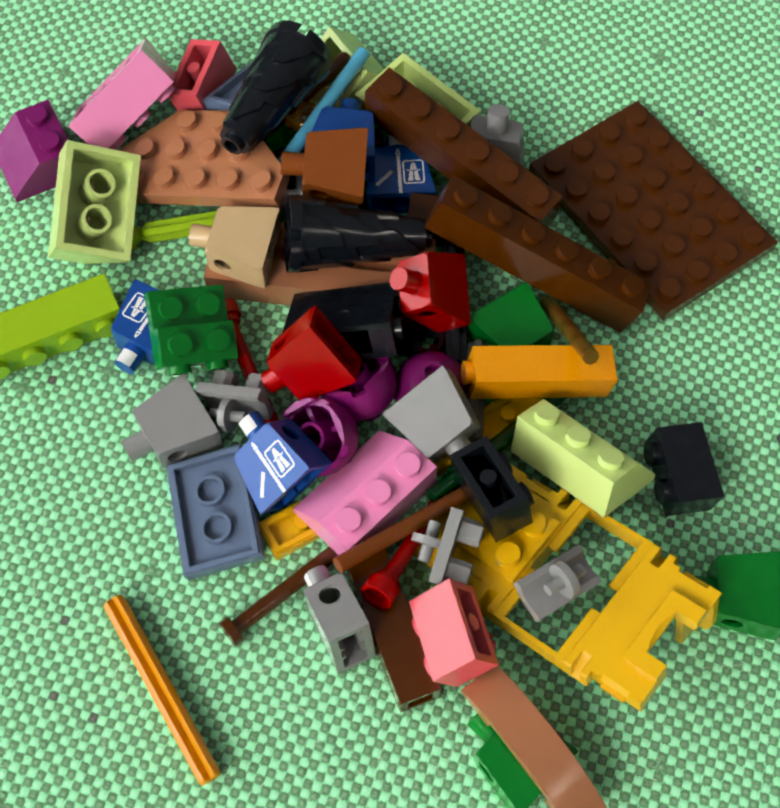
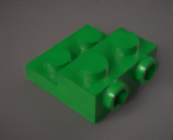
[144,285,238,376]

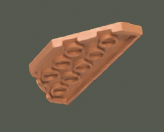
[119,110,290,208]

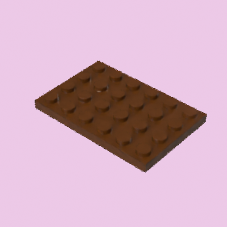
[529,101,778,321]

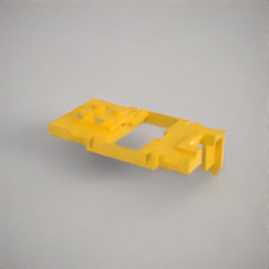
[414,465,722,712]

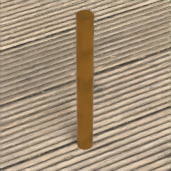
[540,295,599,365]

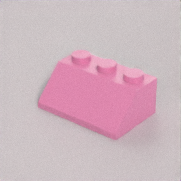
[68,38,175,150]
[293,430,437,555]

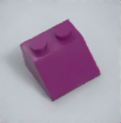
[0,100,68,202]

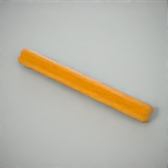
[104,595,221,786]

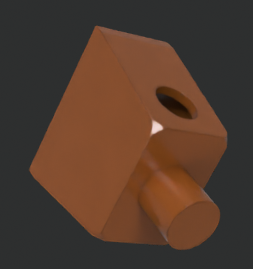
[281,128,368,208]

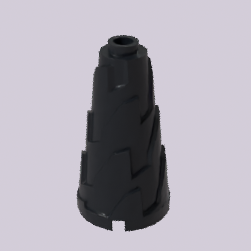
[219,20,333,154]
[284,195,433,273]

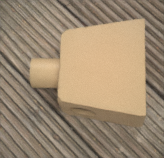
[189,206,282,289]

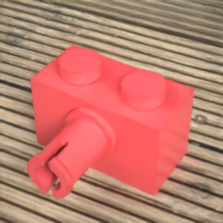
[168,39,237,111]
[409,578,499,687]

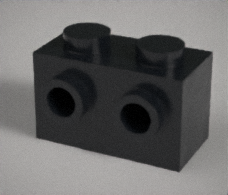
[643,422,725,517]
[449,436,534,542]

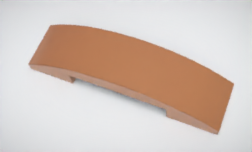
[461,666,607,808]

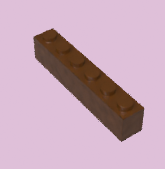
[365,67,563,227]
[424,175,652,333]

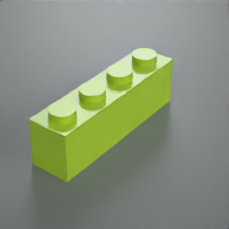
[0,273,120,380]

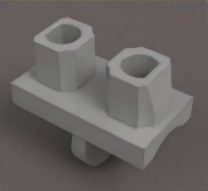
[195,369,274,433]
[411,507,485,585]
[513,544,602,622]

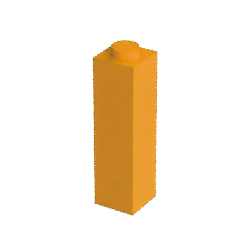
[461,345,618,399]

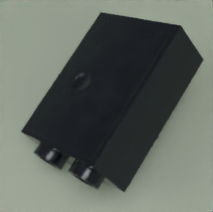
[282,282,408,359]

